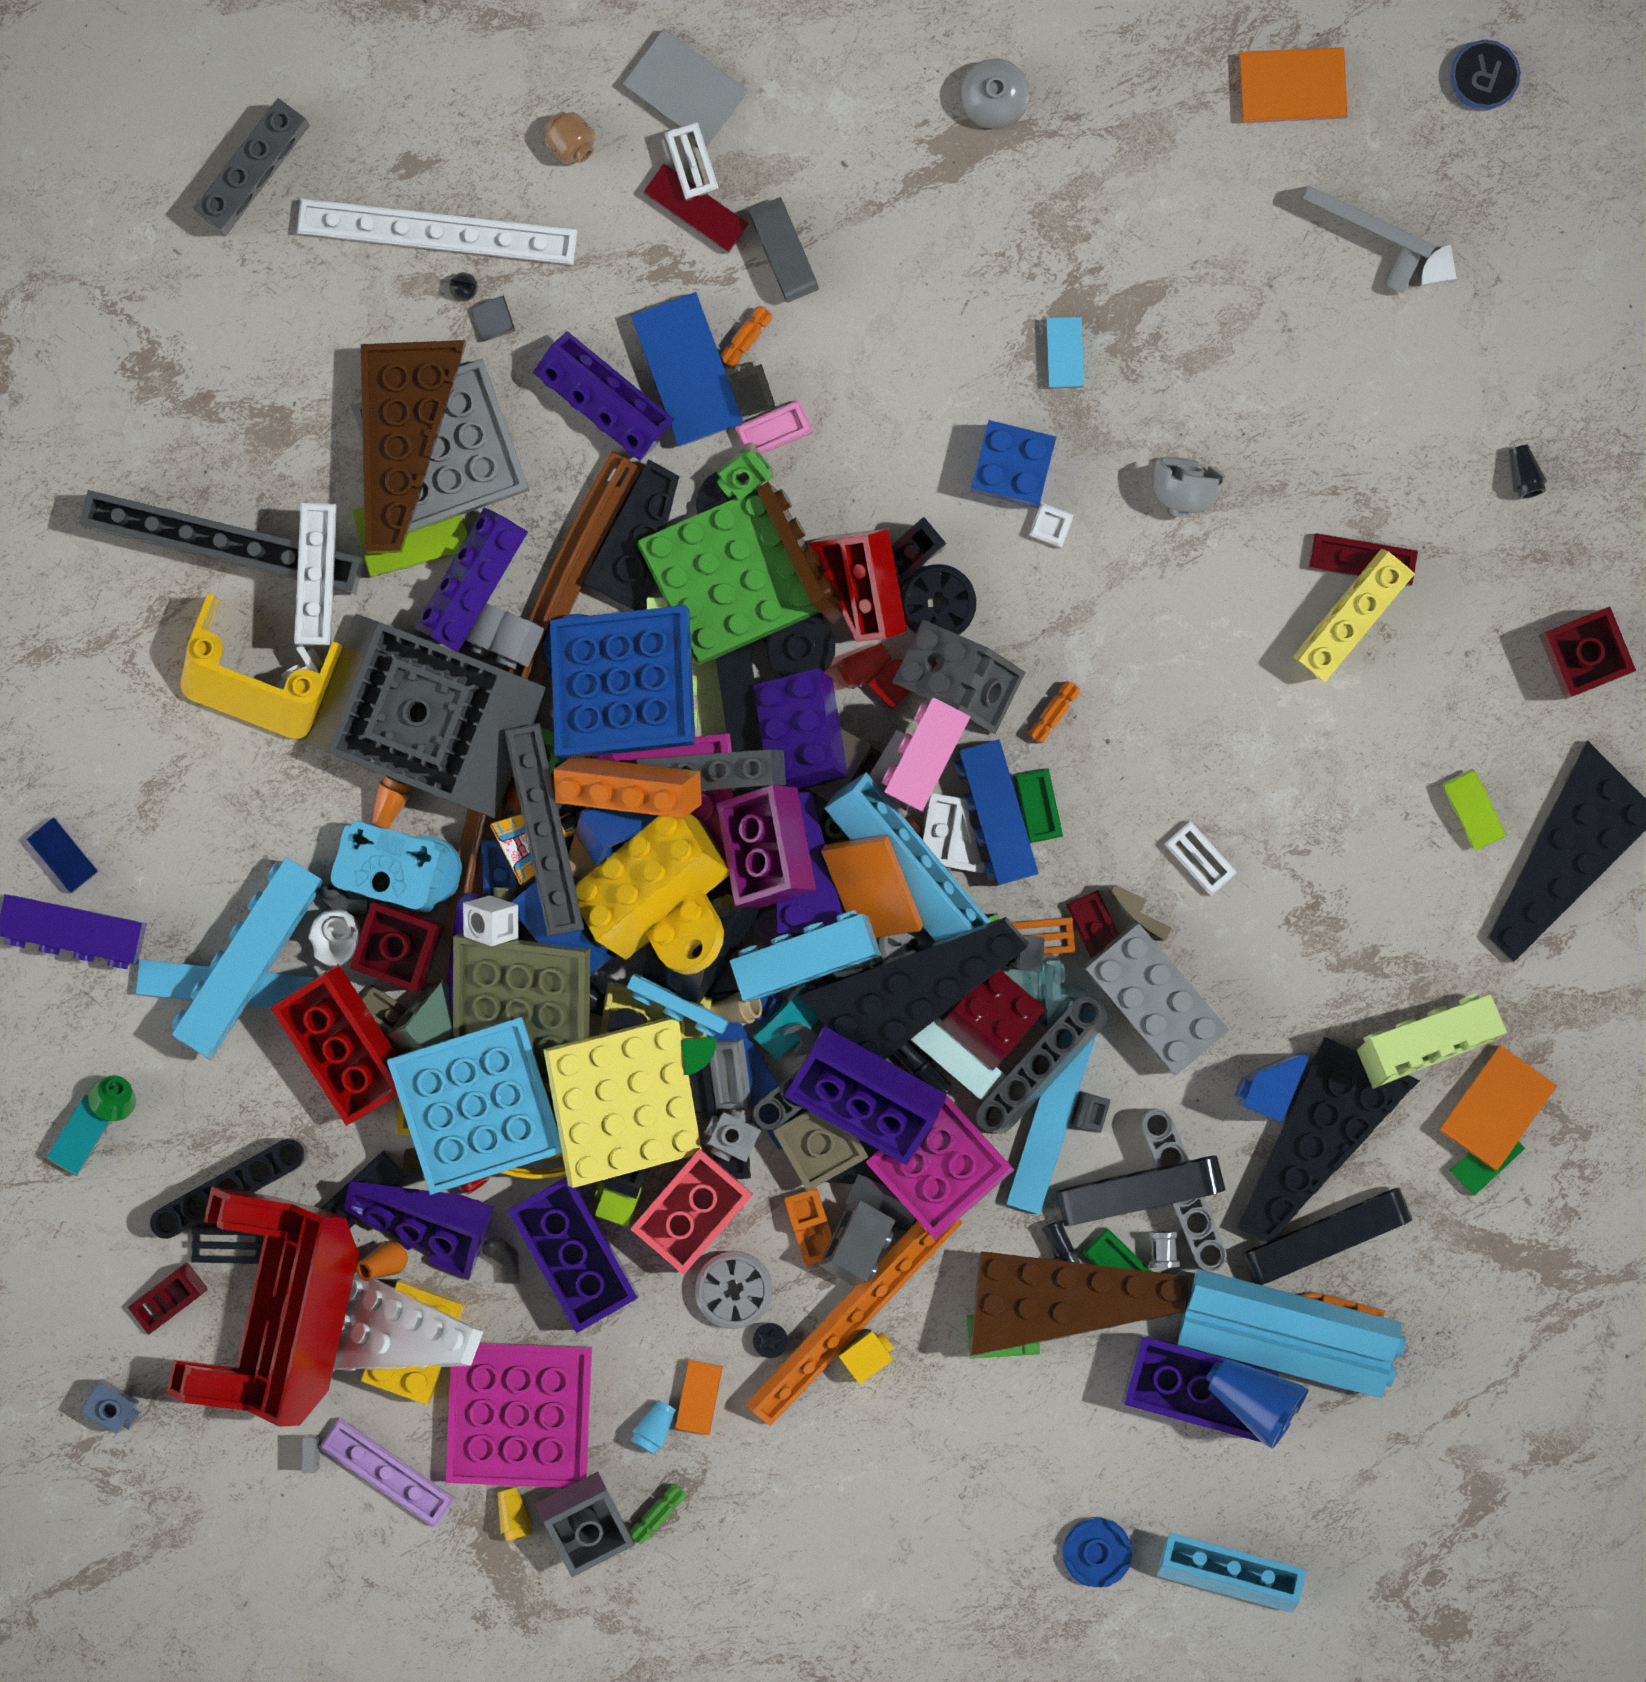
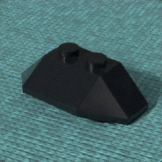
[662,876,763,1005]

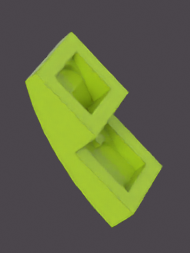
[1442,769,1506,851]

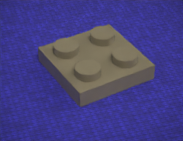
[773,1110,868,1192]

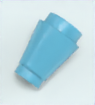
[631,1400,676,1455]

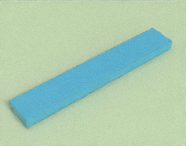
[136,959,316,1008]
[1006,1004,1097,1215]

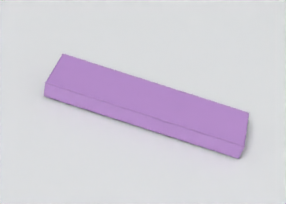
[319,1417,455,1527]

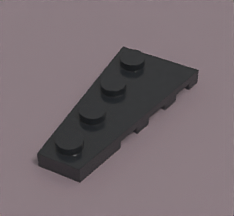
[583,459,679,611]

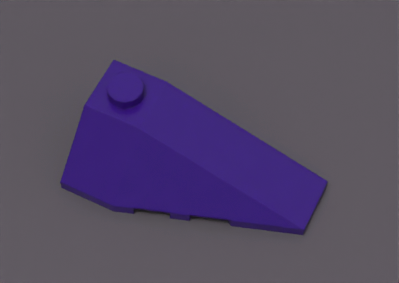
[344,1182,494,1281]

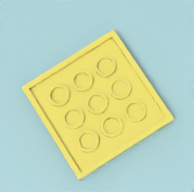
[543,1017,702,1188]

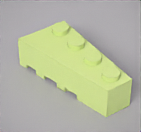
[1357,993,1507,1089]

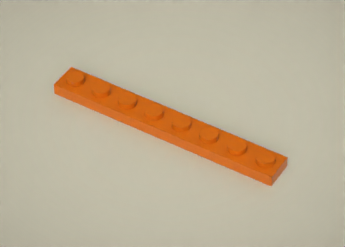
[745,1219,963,1427]

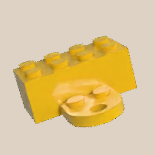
[575,814,729,975]

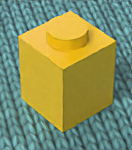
[838,1329,895,1385]

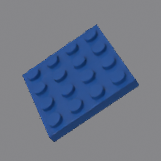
[550,605,695,759]

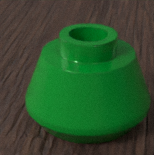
[88,1075,136,1121]

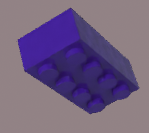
[507,1176,639,1333]
[1122,1334,1279,1442]

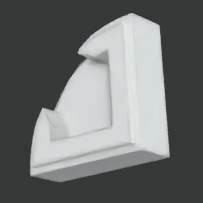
[1420,245,1457,286]

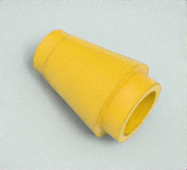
[497,1488,534,1542]

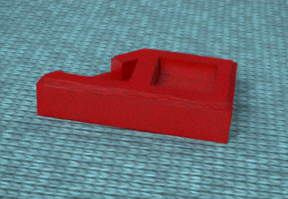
[868,660,938,709]

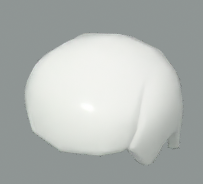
[308,909,361,966]

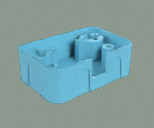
[331,821,451,912]

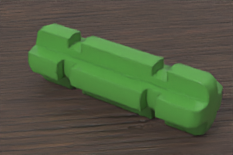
[629,1484,686,1544]

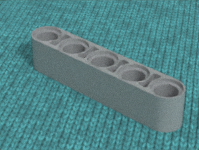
[1140,1108,1227,1271]

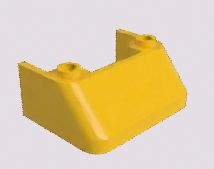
[180,593,343,739]

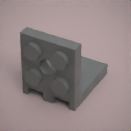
[892,620,1026,734]

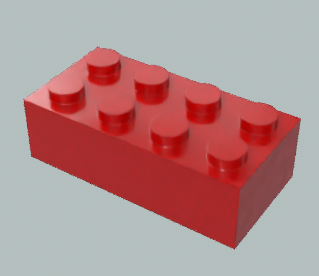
[270,964,398,1126]

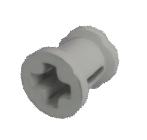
[1148,1231,1180,1268]

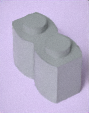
[465,604,545,669]

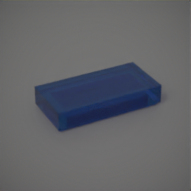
[27,817,99,893]

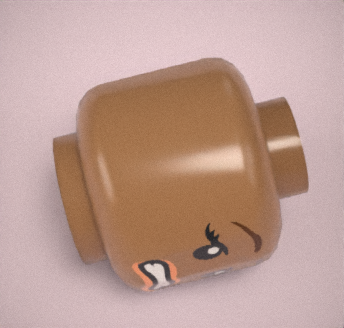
[544,111,595,164]

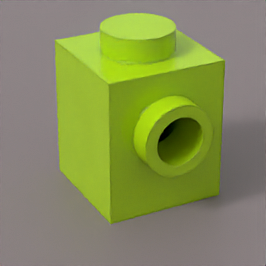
[594,1180,643,1227]

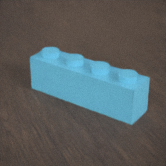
[729,910,881,1002]
[1157,1533,1306,1613]

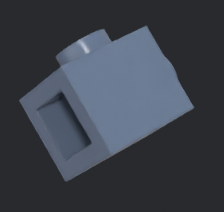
[80,1379,140,1434]

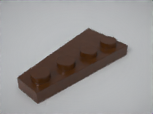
[756,482,844,624]

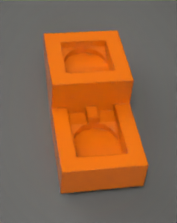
[784,1188,832,1267]

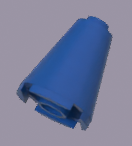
[1206,1359,1309,1449]

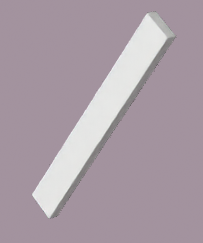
[297,198,578,266]

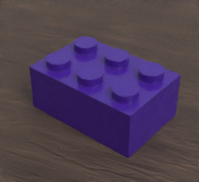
[753,668,848,790]

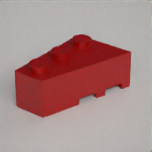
[808,528,907,642]

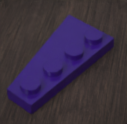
[776,792,843,934]

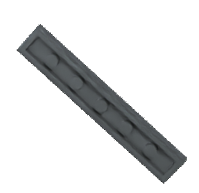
[504,723,584,937]

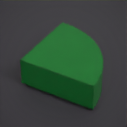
[681,1036,717,1075]

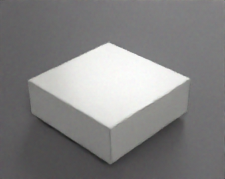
[1029,502,1074,548]

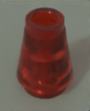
[838,642,891,689]

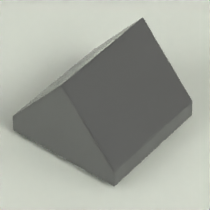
[1071,1091,1110,1133]

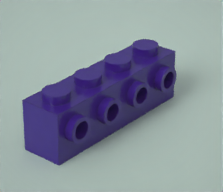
[533,331,675,461]
[414,507,528,652]
[0,894,147,970]

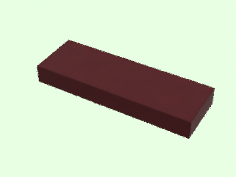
[644,163,749,253]
[1308,533,1418,586]
[1066,890,1119,958]

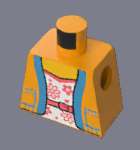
[490,811,577,887]

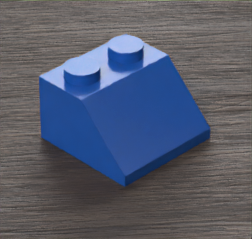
[1235,1053,1309,1122]

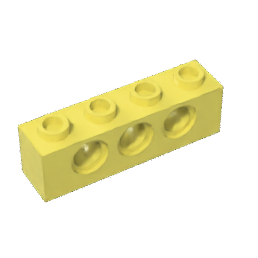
[1292,549,1415,682]

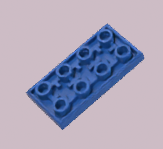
[631,292,744,447]

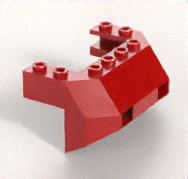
[166,1187,359,1427]

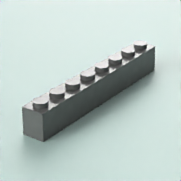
[79,490,364,594]

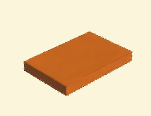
[1239,47,1348,123]
[821,835,924,938]
[1439,1045,1558,1171]

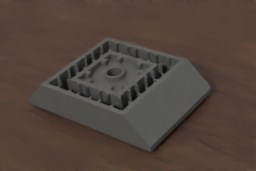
[305,614,547,819]

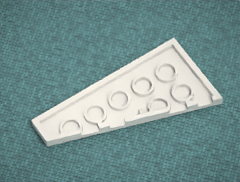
[333,1271,483,1371]

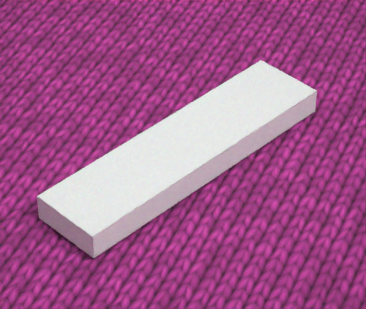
[294,503,337,646]

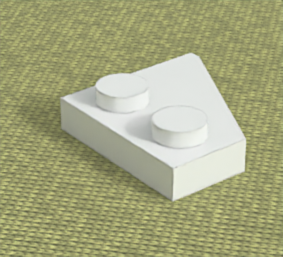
[921,793,985,874]

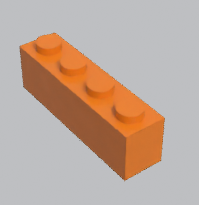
[554,757,702,818]

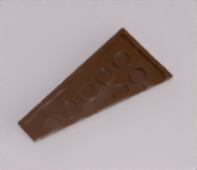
[360,340,466,554]
[969,1251,1189,1357]

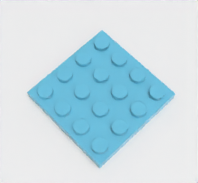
[387,1016,562,1195]

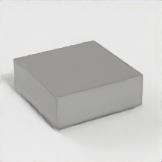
[302,1435,320,1473]

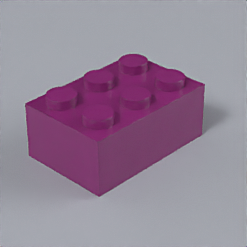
[716,785,816,908]

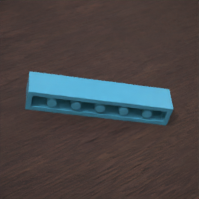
[825,772,990,942]
[171,857,324,1061]

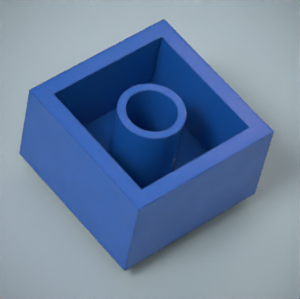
[970,420,1056,509]

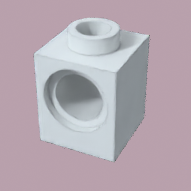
[463,895,518,946]

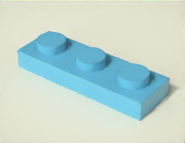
[627,974,730,1037]

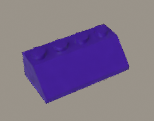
[784,1026,947,1165]

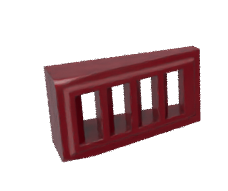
[127,1262,208,1335]

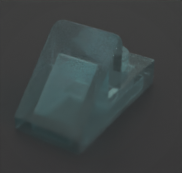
[1037,953,1087,1029]

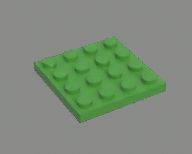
[637,489,820,666]

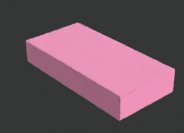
[735,400,813,454]

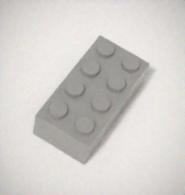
[1081,921,1229,1076]

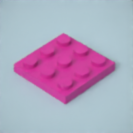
[866,1096,1014,1240]

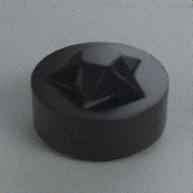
[753,1322,788,1358]

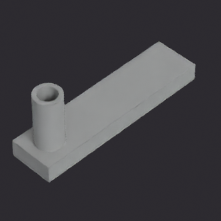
[1302,186,1435,293]

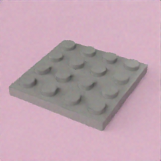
[351,359,530,534]

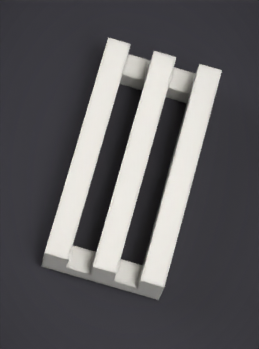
[665,122,719,201]
[1164,821,1237,896]

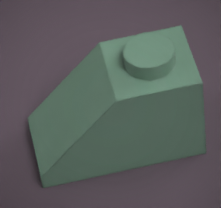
[388,979,453,1053]

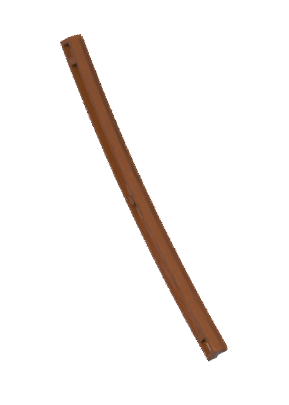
[443,451,642,941]

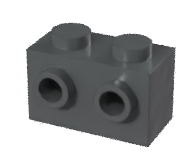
[819,1200,895,1286]

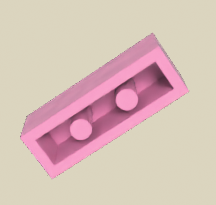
[881,697,971,813]

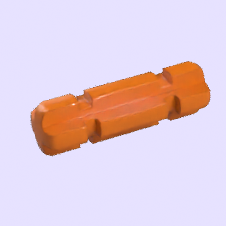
[720,306,772,368]
[1028,681,1080,743]

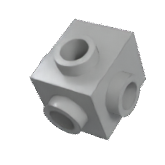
[704,1109,761,1162]

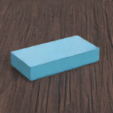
[1046,317,1084,389]

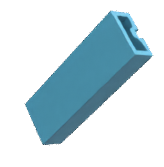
[1177,1269,1406,1399]

